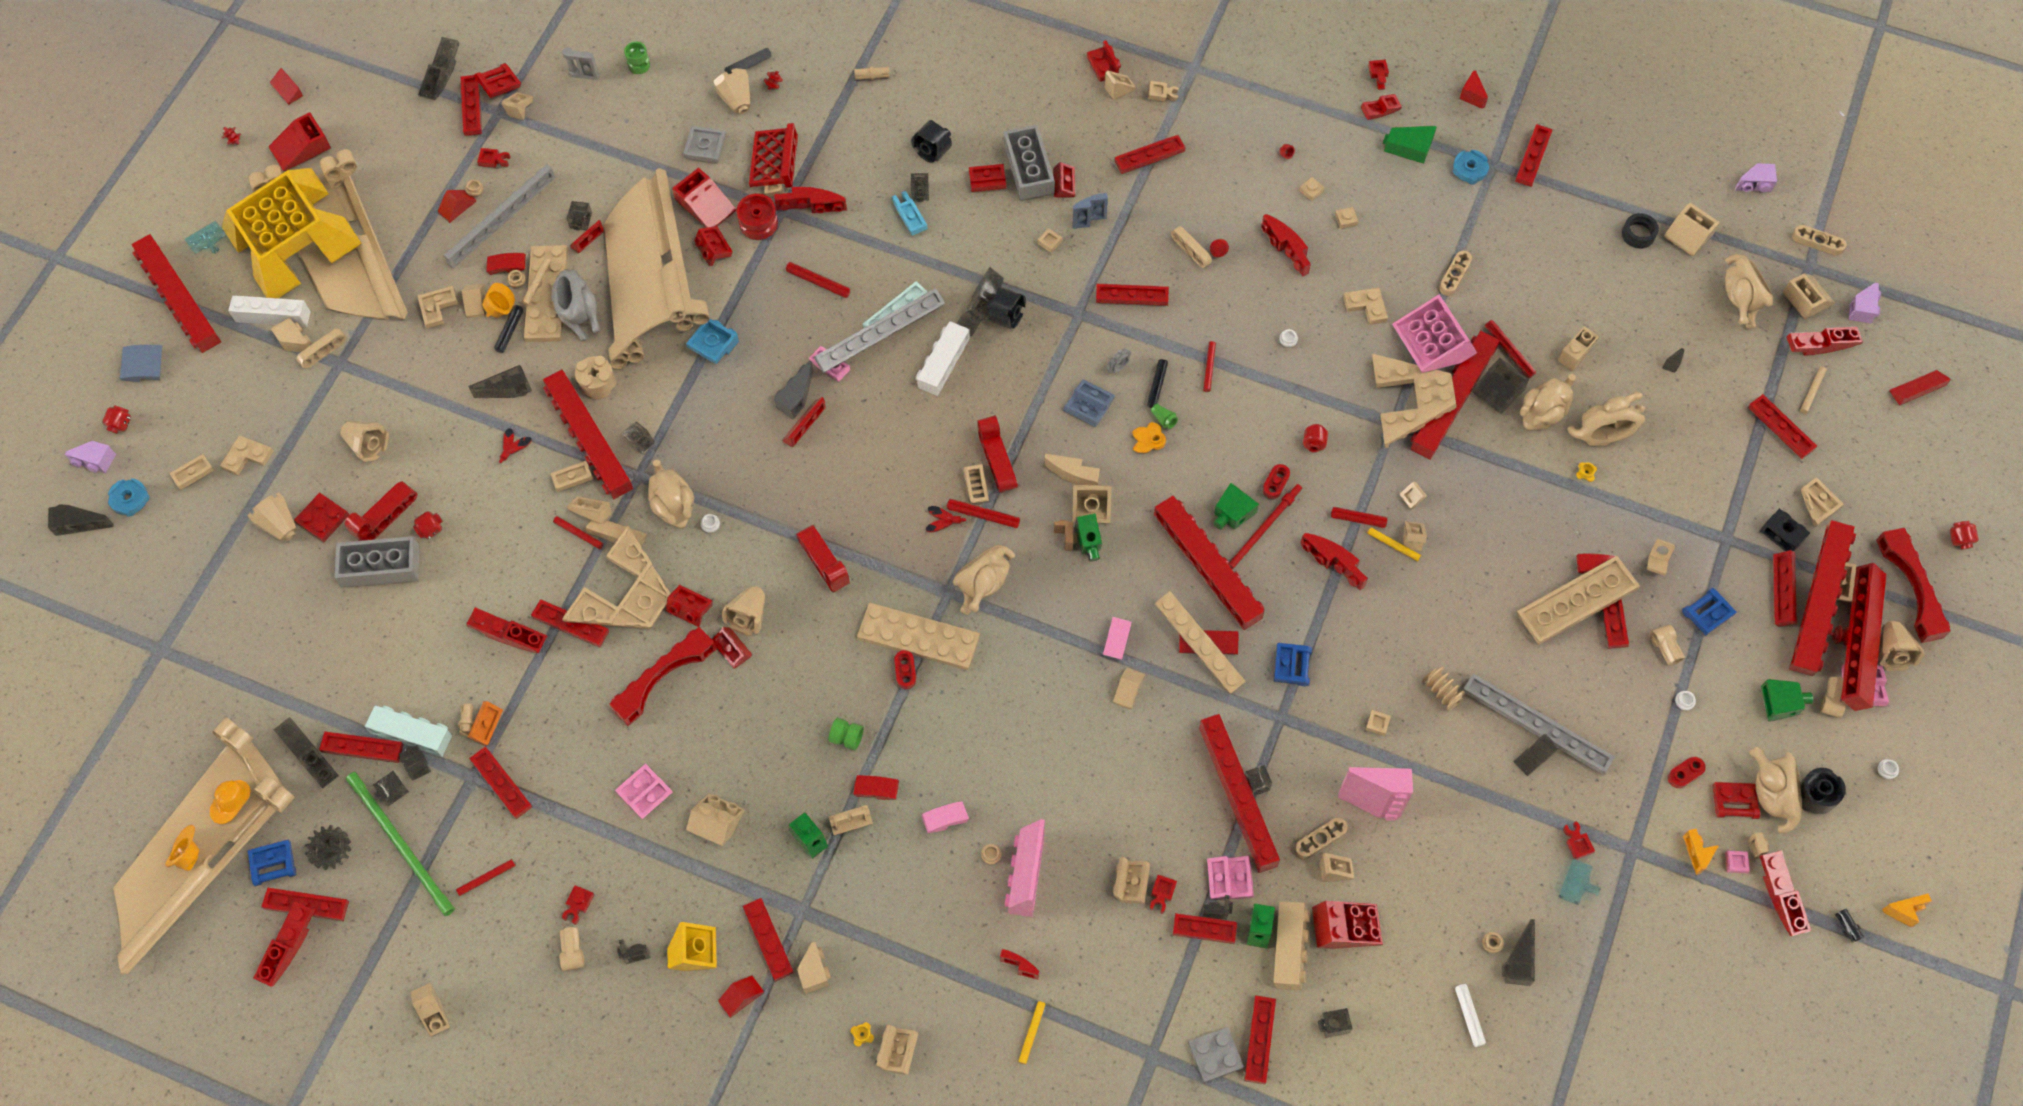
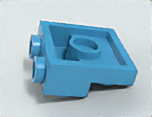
[686,319,739,365]

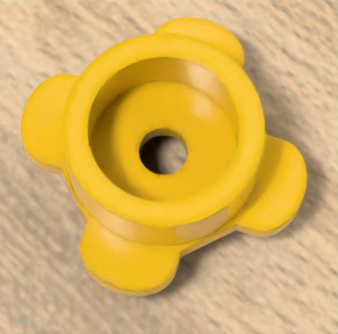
[1576,462,1597,482]
[850,1022,874,1047]

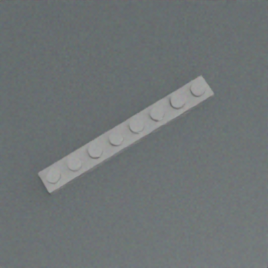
[444,164,555,268]
[814,288,945,373]
[1463,673,1615,775]

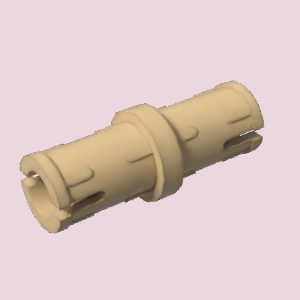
[854,66,889,80]

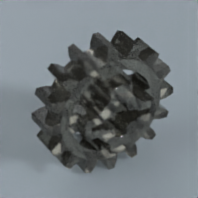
[305,825,352,870]

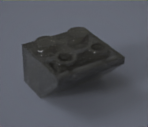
[1472,358,1529,414]

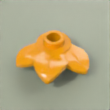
[1132,422,1166,453]

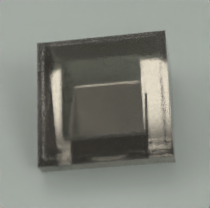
[1662,348,1685,373]

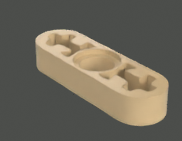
[1792,225,1847,256]
[1171,226,1212,268]
[1439,251,1472,296]
[296,329,346,368]
[1295,818,1348,859]

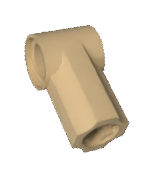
[1650,624,1685,666]
[1819,677,1846,718]
[560,927,585,971]

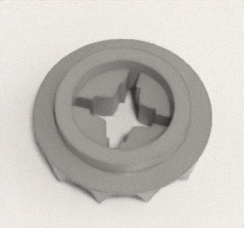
[1107,348,1131,373]

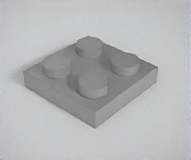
[683,126,726,163]
[1188,1027,1244,1083]

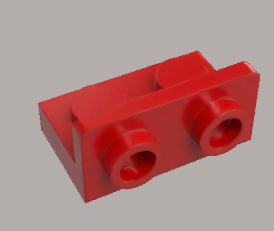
[1087,40,1121,82]
[694,226,733,266]
[666,585,713,627]

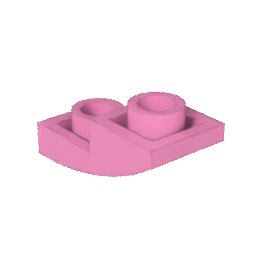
[809,346,851,382]
[1103,617,1132,660]
[921,801,969,833]

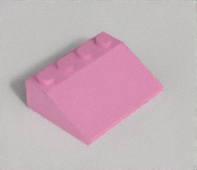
[1392,294,1477,373]
[1338,767,1413,821]
[1005,819,1045,917]

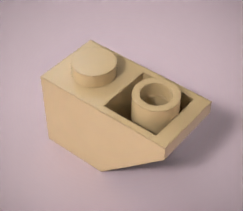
[271,317,312,352]
[1558,326,1599,372]
[797,942,831,994]
[411,982,450,1037]

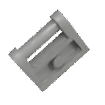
[562,47,599,80]

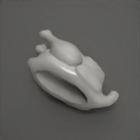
[551,269,601,341]

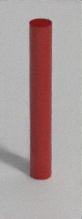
[1203,341,1216,392]
[553,516,604,550]
[456,859,516,896]

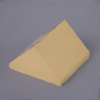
[1072,485,1112,523]

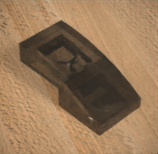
[1513,734,1560,776]

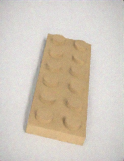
[524,245,568,342]
[1517,556,1640,645]
[857,603,980,671]

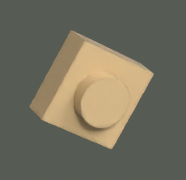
[1299,177,1325,201]
[1335,207,1358,229]
[1037,228,1062,253]
[1400,482,1427,509]
[1366,710,1391,736]
[1748,832,1769,859]

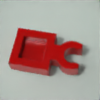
[477,148,511,168]
[1563,821,1595,860]
[1150,875,1177,914]
[562,885,595,925]

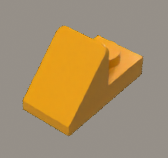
[1683,829,1718,875]
[1882,893,1932,927]

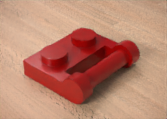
[474,63,521,98]
[1713,782,1760,819]

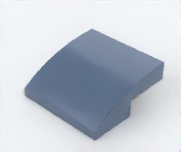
[1072,193,1108,229]
[120,345,162,382]
[1063,379,1115,427]

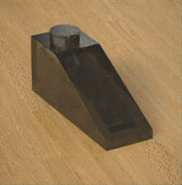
[468,365,532,398]
[48,504,114,536]
[1502,919,1535,986]

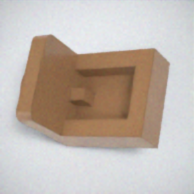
[1054,520,1077,551]

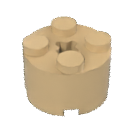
[575,356,616,399]

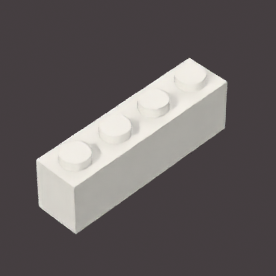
[228,296,310,327]
[916,321,970,396]

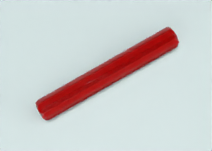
[786,262,851,298]
[1485,320,1536,378]
[947,499,1020,528]

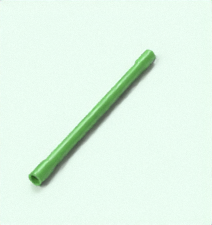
[346,772,455,916]

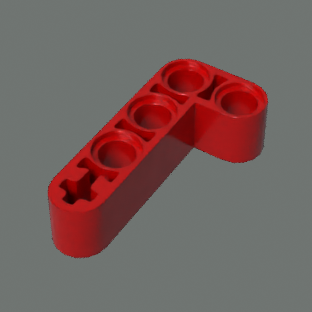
[977,415,1018,493]
[344,481,418,541]
[796,525,850,593]

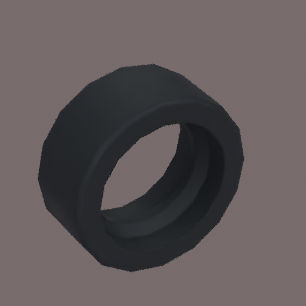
[1622,213,1659,249]

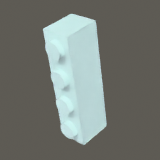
[365,705,452,757]

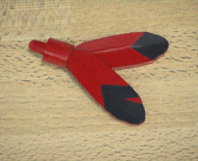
[499,428,532,463]
[926,506,966,532]

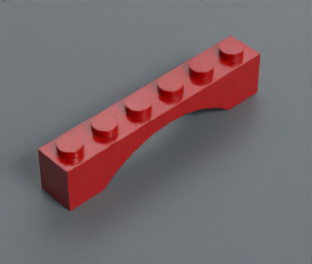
[1876,527,1951,643]
[609,627,717,726]

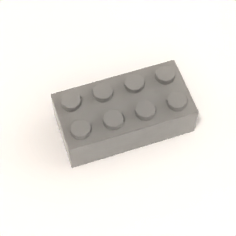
[1004,124,1055,200]
[335,536,420,587]

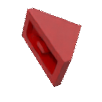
[1459,70,1488,109]
[438,190,477,223]
[718,975,765,1018]

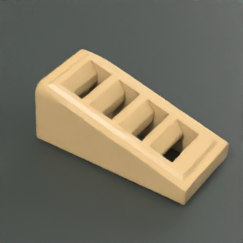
[963,464,989,504]
[567,496,611,523]

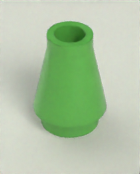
[1151,404,1178,429]

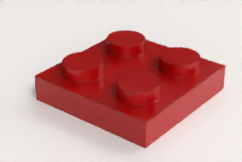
[294,492,350,542]

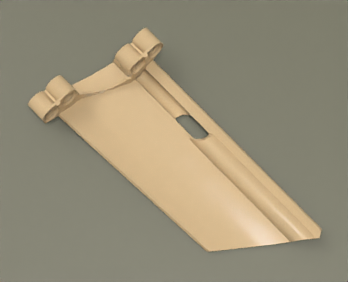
[248,149,407,320]
[604,168,710,369]
[113,717,296,975]

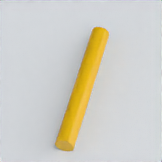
[1367,527,1421,562]
[1018,1001,1046,1065]

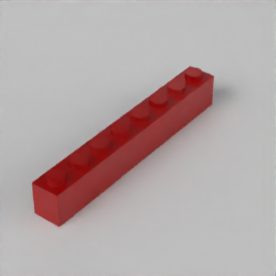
[131,234,221,353]
[1410,330,1500,460]
[543,369,633,500]
[1154,495,1265,630]
[1789,520,1856,676]
[1841,562,1887,711]
[1199,714,1280,873]

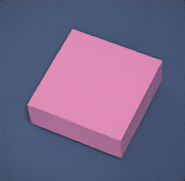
[1725,851,1750,874]

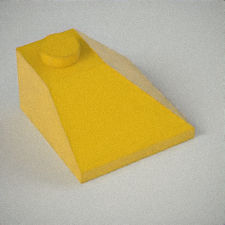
[667,922,717,971]

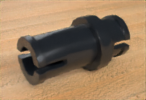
[1835,908,1864,943]

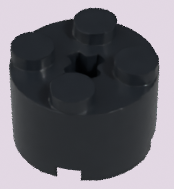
[911,120,952,163]
[987,287,1026,329]
[1800,767,1846,814]

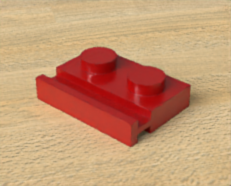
[969,164,1006,192]

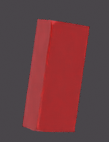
[270,68,303,105]
[1053,162,1075,198]
[570,220,604,253]
[712,627,752,669]

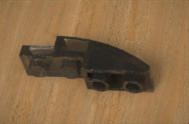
[418,37,460,100]
[957,267,1004,336]
[273,717,339,789]

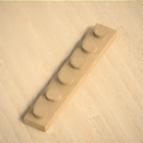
[1155,591,1246,694]

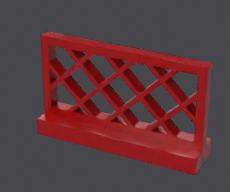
[749,123,798,188]

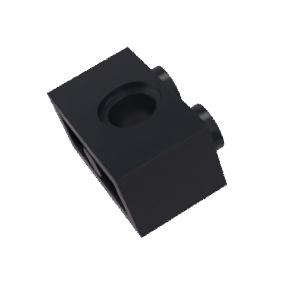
[1760,508,1810,552]

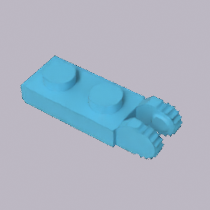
[891,191,928,236]

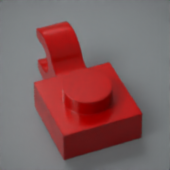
[1368,59,1389,90]

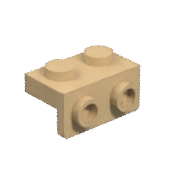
[1113,857,1150,904]
[876,1024,918,1075]

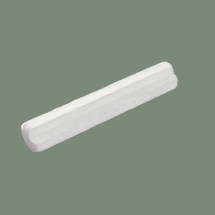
[1455,984,1486,1047]

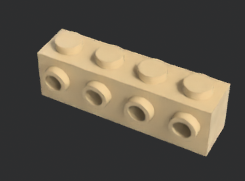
[1274,902,1310,990]

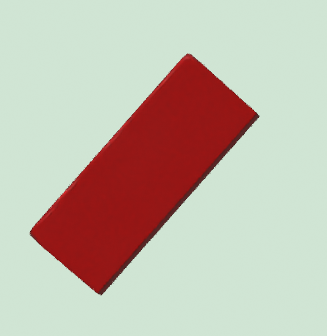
[1889,370,1951,406]
[782,397,826,448]
[1179,630,1239,655]

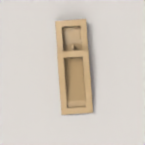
[1044,454,1100,485]

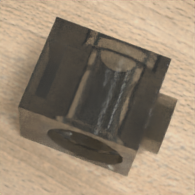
[911,173,929,202]
[567,201,592,231]
[399,745,432,781]
[1245,765,1272,796]
[373,771,409,806]
[1318,1008,1353,1038]

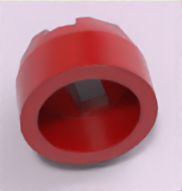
[1279,144,1295,159]

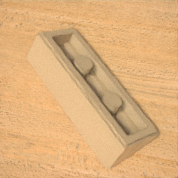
[585,520,647,547]

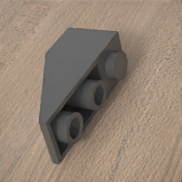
[774,360,813,419]

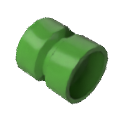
[624,41,650,74]
[828,717,864,751]

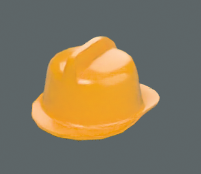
[482,283,515,318]
[210,780,251,824]
[165,825,200,871]

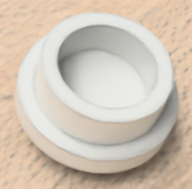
[1279,329,1298,347]
[700,514,720,533]
[1675,691,1696,710]
[1877,759,1899,779]

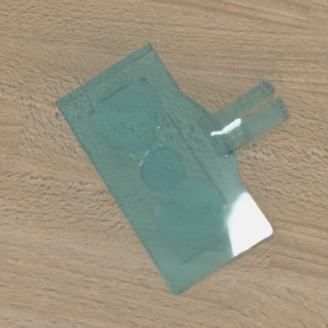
[185,220,226,254]
[1559,859,1601,905]

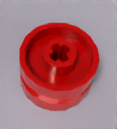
[736,193,778,240]

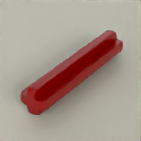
[1331,507,1388,528]

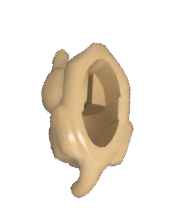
[1725,254,1773,329]
[1520,374,1576,430]
[1567,391,1645,446]
[648,460,694,528]
[953,545,1015,615]
[1749,747,1803,833]

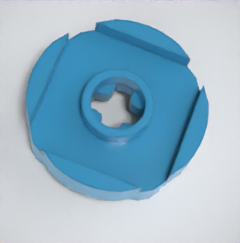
[1453,150,1489,185]
[108,478,150,517]

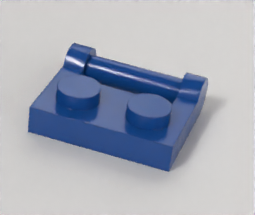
[1682,588,1737,636]
[1274,643,1312,687]
[248,840,297,887]

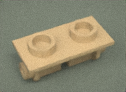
[829,805,873,836]

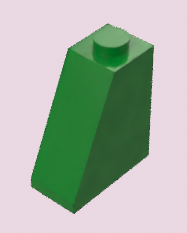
[1383,126,1437,164]

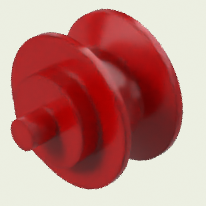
[764,70,783,90]
[221,127,241,145]
[1210,239,1229,258]
[1830,625,1849,646]

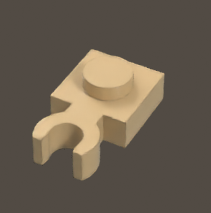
[1148,80,1179,102]

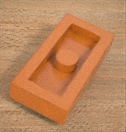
[468,701,503,746]

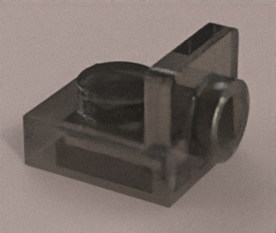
[622,422,655,453]
[1202,895,1233,920]
[617,939,651,965]

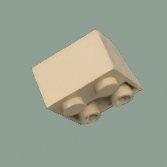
[1664,203,1720,257]
[1782,273,1835,319]
[686,794,745,846]

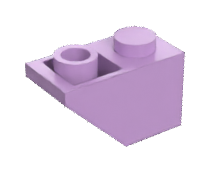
[1736,163,1777,192]
[1849,283,1881,323]
[65,441,116,473]

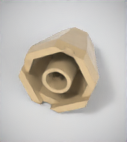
[713,68,751,114]
[340,421,389,462]
[247,492,297,541]
[722,586,766,636]
[1878,621,1924,671]

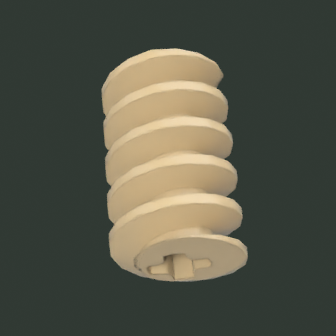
[1422,667,1465,711]

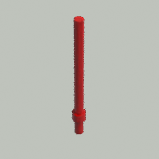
[1229,484,1303,569]

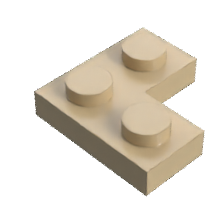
[418,286,458,329]
[1343,288,1388,324]
[220,435,274,476]

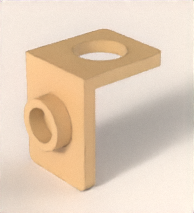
[1647,539,1675,576]

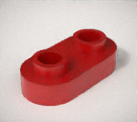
[1263,464,1290,499]
[894,650,916,689]
[1668,757,1706,788]

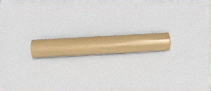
[522,258,551,306]
[1800,367,1827,414]

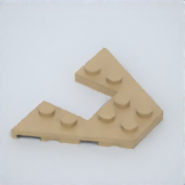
[1372,354,1456,448]
[563,526,671,629]

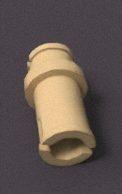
[458,704,474,736]

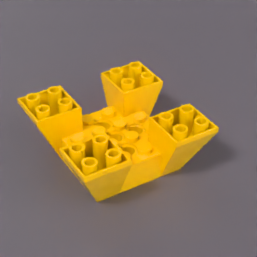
[221,168,362,299]

